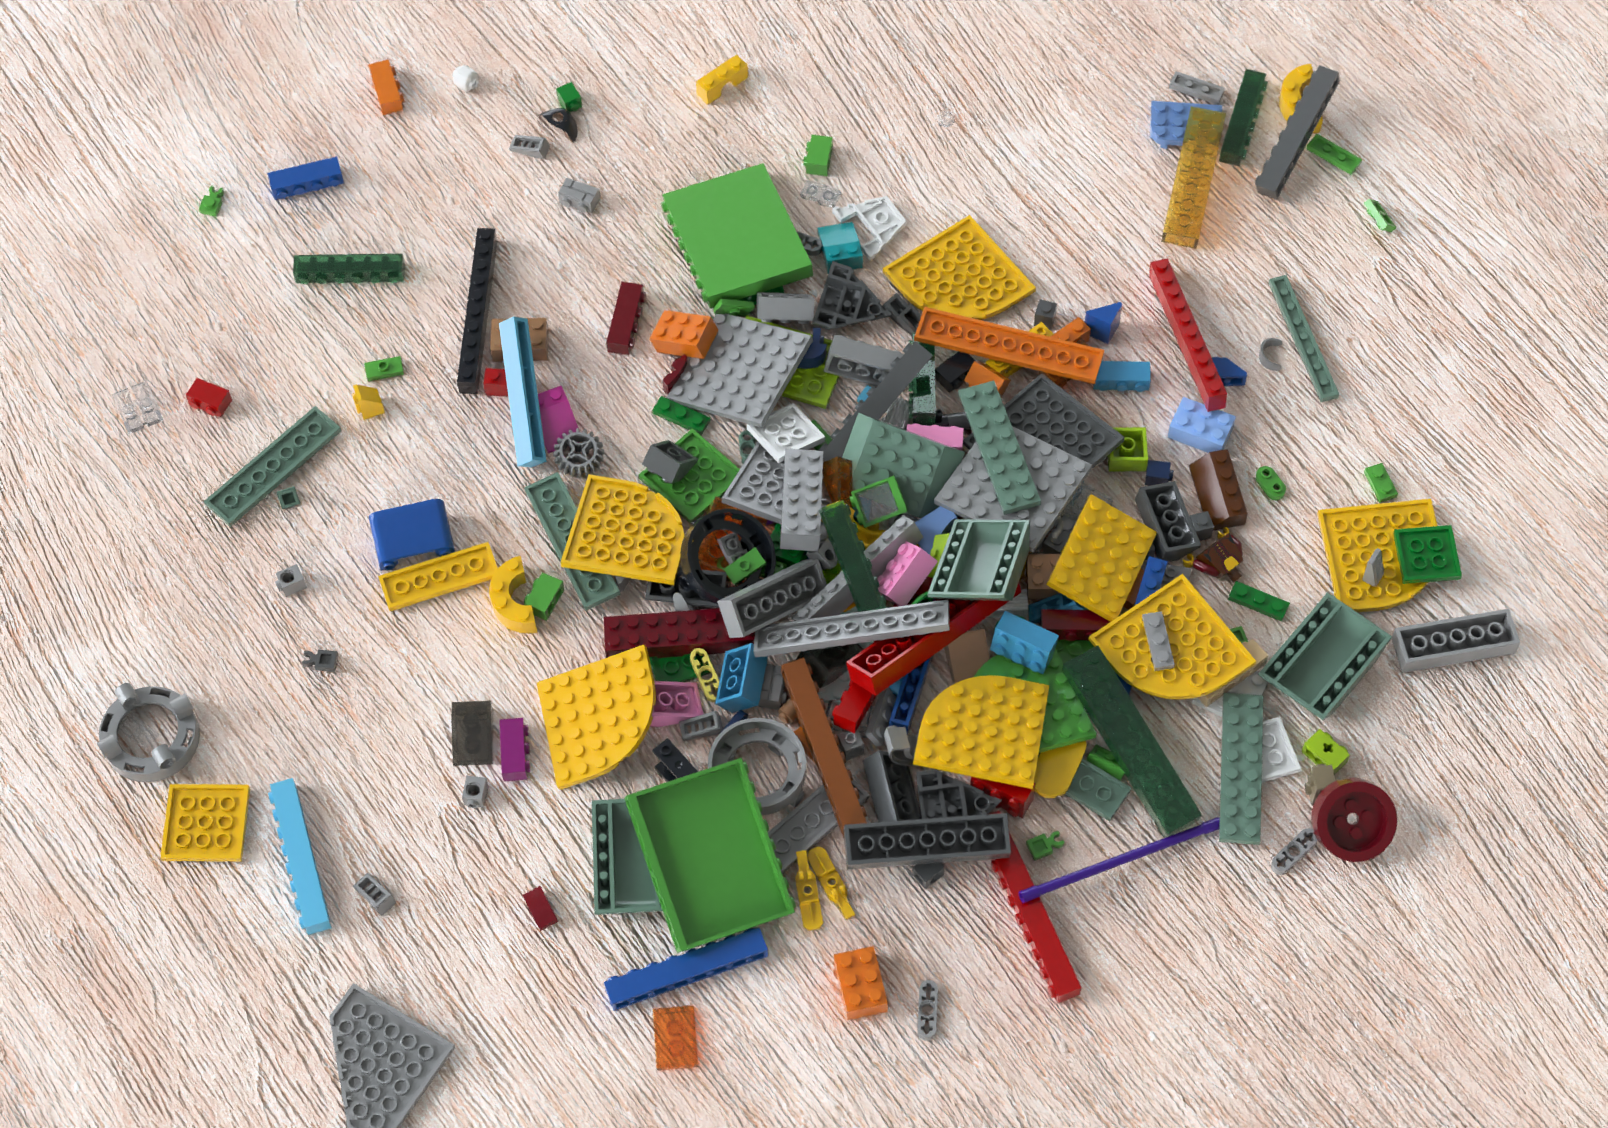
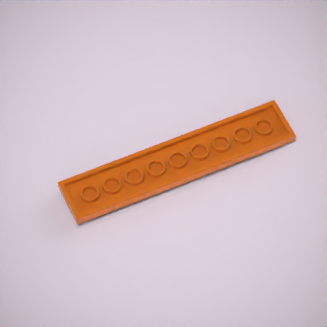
[914,307,1104,384]

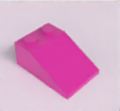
[538,386,579,454]

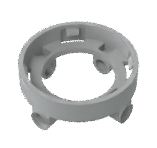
[96,683,200,782]
[708,718,806,815]

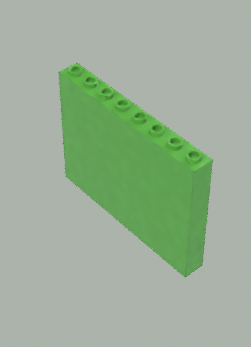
[661,163,813,309]
[624,758,796,954]

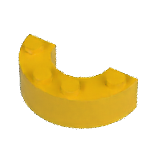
[1279,64,1323,133]
[489,555,537,633]

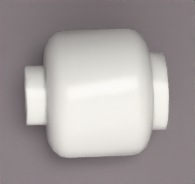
[452,65,479,91]

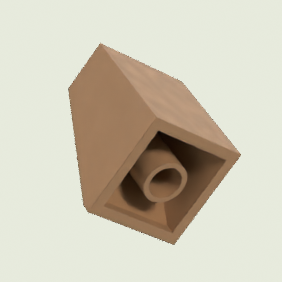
[944,629,990,683]

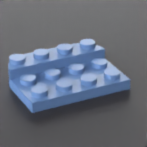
[1150,101,1222,151]

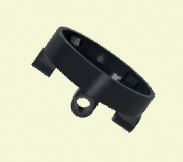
[678,509,776,604]

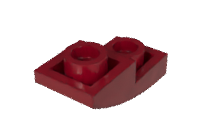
[662,354,688,394]
[522,886,559,931]

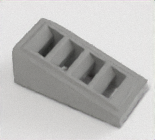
[509,135,550,159]
[1363,548,1384,587]
[679,711,723,741]
[353,873,396,915]

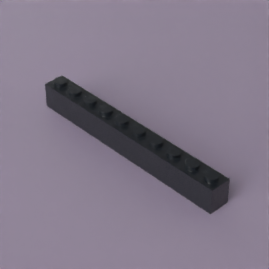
[457,228,498,394]

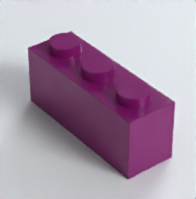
[499,718,531,782]

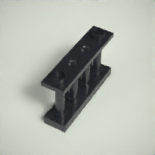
[652,738,698,782]

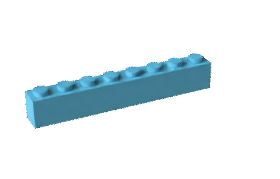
[499,317,547,468]
[268,778,332,935]

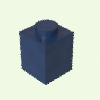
[1145,460,1174,486]

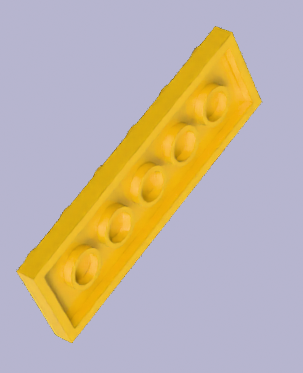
[378,542,498,612]

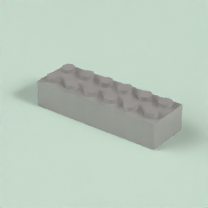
[780,448,823,551]
[717,558,827,638]
[1391,609,1520,673]

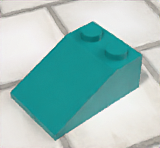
[817,222,863,274]

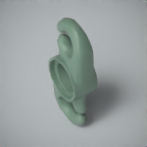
[739,430,755,464]

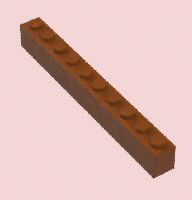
[781,658,867,839]

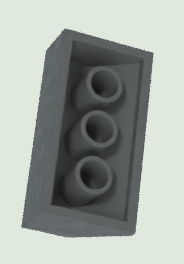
[1135,481,1201,562]
[645,567,728,608]
[862,750,922,822]

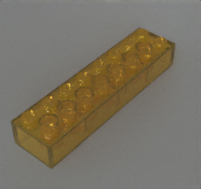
[1161,106,1226,249]

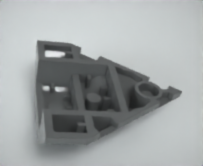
[812,261,892,330]
[916,769,1002,819]

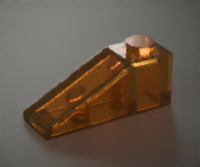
[823,456,853,509]

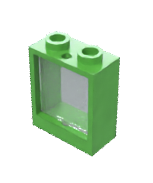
[849,475,908,528]

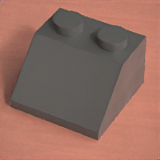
[642,440,698,484]

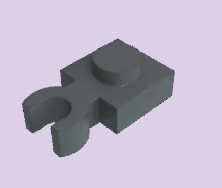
[302,650,338,672]

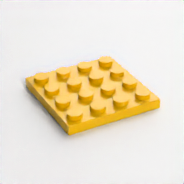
[160,784,250,862]

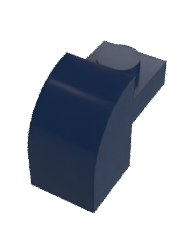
[797,328,827,369]

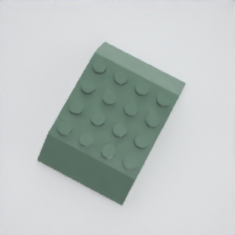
[833,412,965,518]
[927,519,1030,601]
[1258,592,1392,720]
[592,799,663,915]

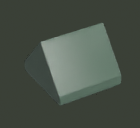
[276,486,300,510]

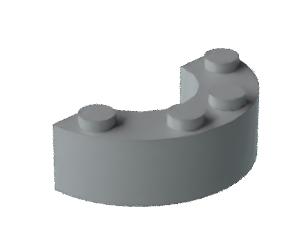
[884,726,919,766]

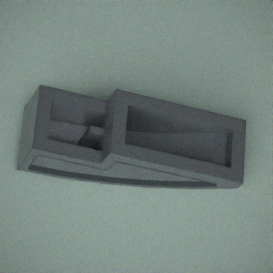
[883,293,922,343]

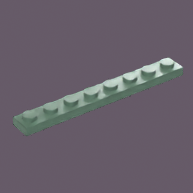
[1268,275,1339,402]

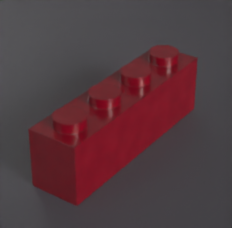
[606,282,646,355]
[1040,609,1120,641]

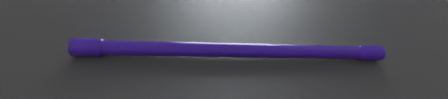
[1019,817,1219,903]

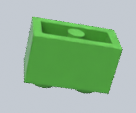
[803,135,833,176]
[524,572,564,621]

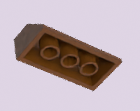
[1189,449,1248,531]

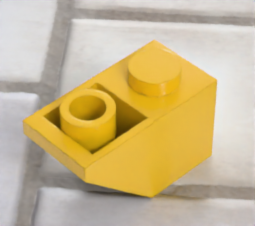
[352,384,385,420]

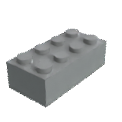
[823,335,904,386]

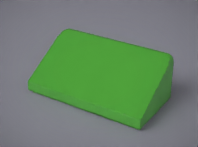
[1086,744,1131,781]

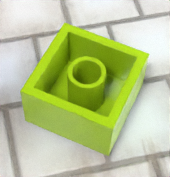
[1108,427,1148,472]

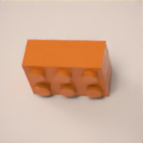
[650,310,718,359]
[833,946,888,1020]

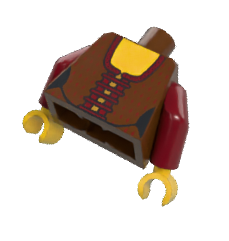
[1183,527,1243,582]

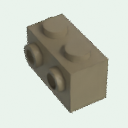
[1305,764,1336,805]

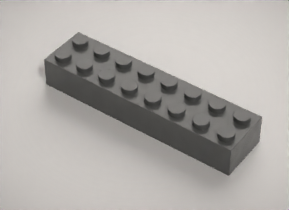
[843,813,1011,870]

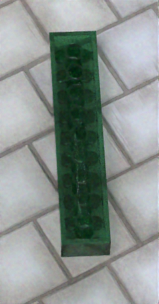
[1062,645,1202,838]

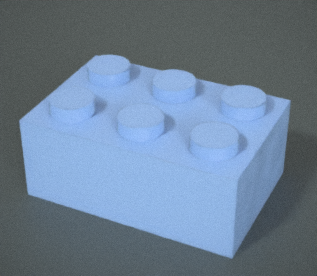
[1167,397,1236,453]

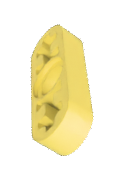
[690,648,720,702]

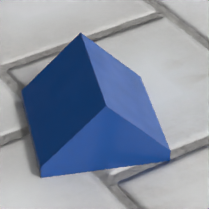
[1085,302,1122,344]

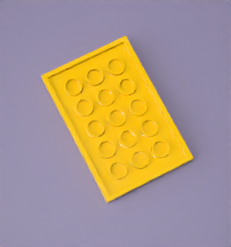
[1046,494,1157,622]

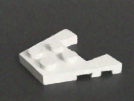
[832,196,906,261]

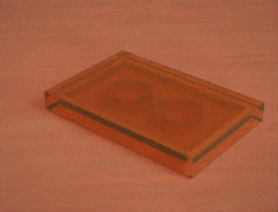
[653,1005,698,1071]

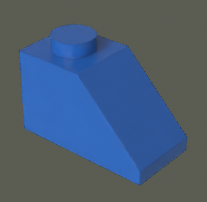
[1212,357,1247,386]

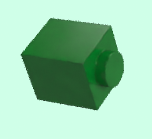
[556,82,582,112]

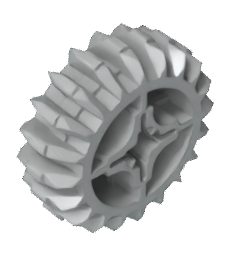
[553,428,604,478]

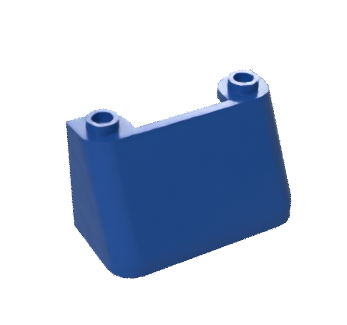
[369,499,455,571]

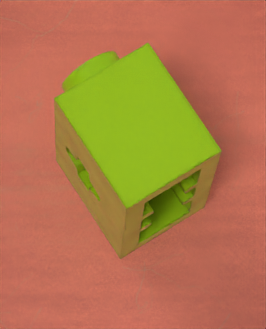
[1302,729,1350,775]

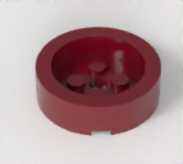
[1311,777,1397,862]

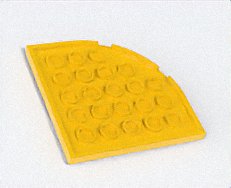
[883,215,1036,320]
[561,475,684,585]
[1317,499,1437,613]
[1089,574,1256,700]
[537,645,656,790]
[913,675,1050,789]

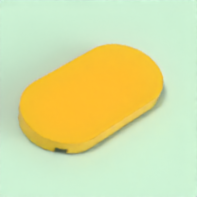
[1034,741,1087,799]

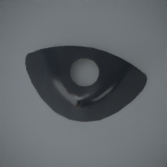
[537,108,578,142]

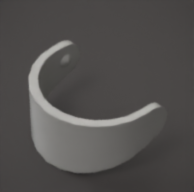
[1259,338,1282,371]
[673,593,694,611]

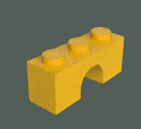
[696,54,748,105]

